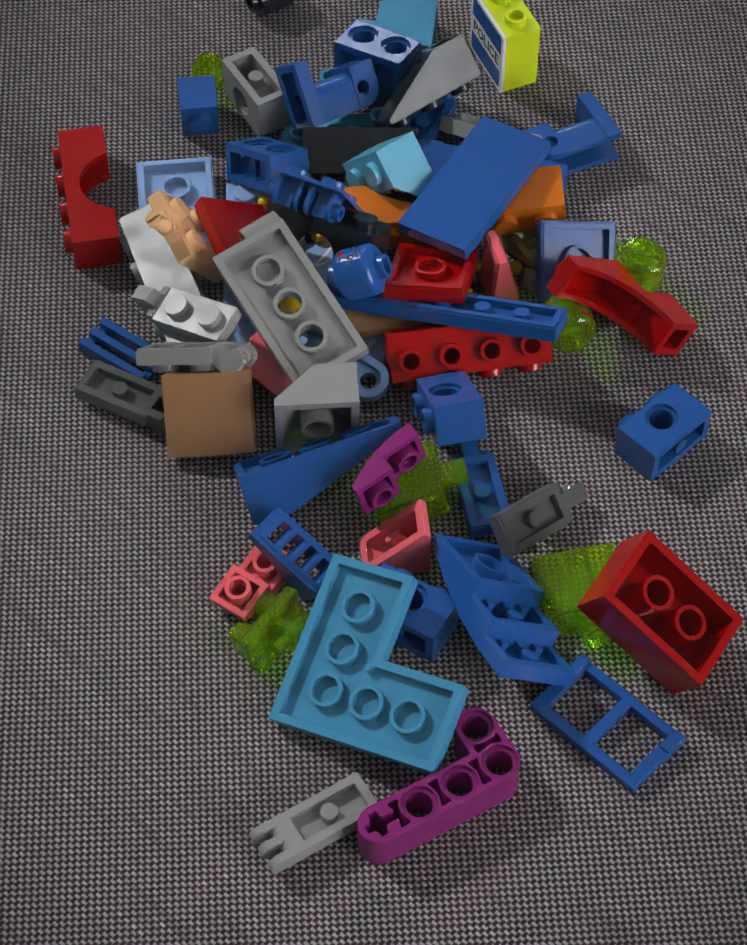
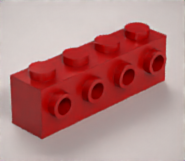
[381,323,553,388]

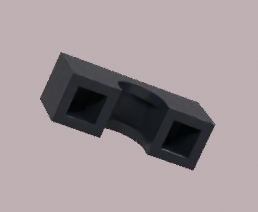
[266,200,392,259]

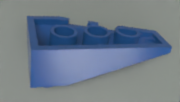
[232,416,402,525]

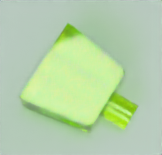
[368,441,470,524]
[530,542,615,649]

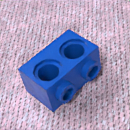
[334,20,421,92]
[226,136,310,193]

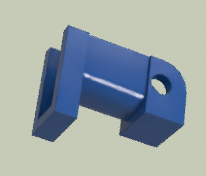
[274,58,379,130]
[524,91,622,175]

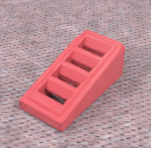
[479,230,519,301]

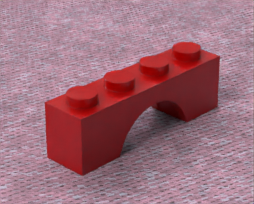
[52,125,123,269]

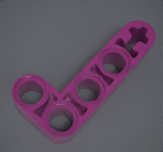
[357,707,520,864]

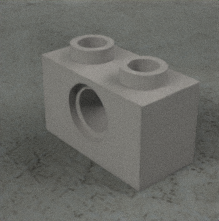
[222,47,292,137]

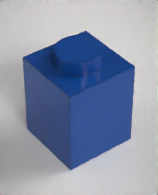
[177,75,220,136]

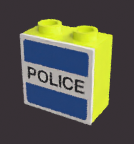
[470,0,541,93]

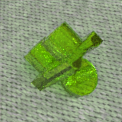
[229,586,309,674]

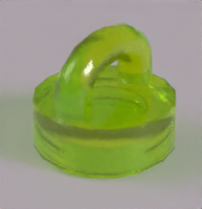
[192,52,224,89]

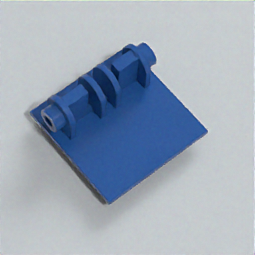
[266,165,364,223]

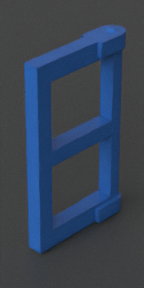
[530,654,686,794]

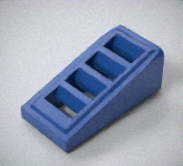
[248,507,332,601]

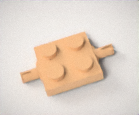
[145,189,222,283]

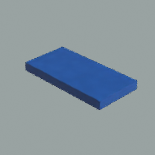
[397,116,551,259]

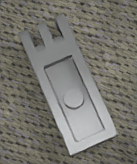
[249,772,378,874]

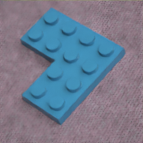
[268,553,469,775]

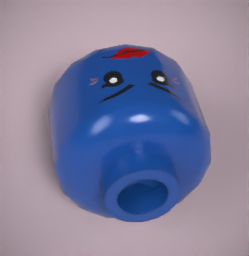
[328,243,392,301]

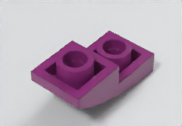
[352,423,427,516]

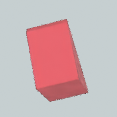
[359,499,431,573]

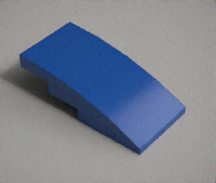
[432,534,575,686]

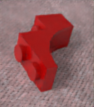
[546,255,699,355]

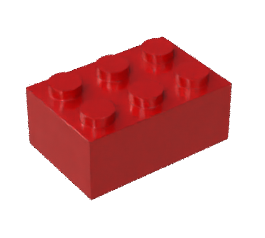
[576,530,744,695]

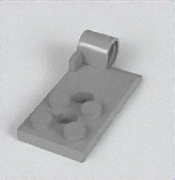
[212,211,369,384]

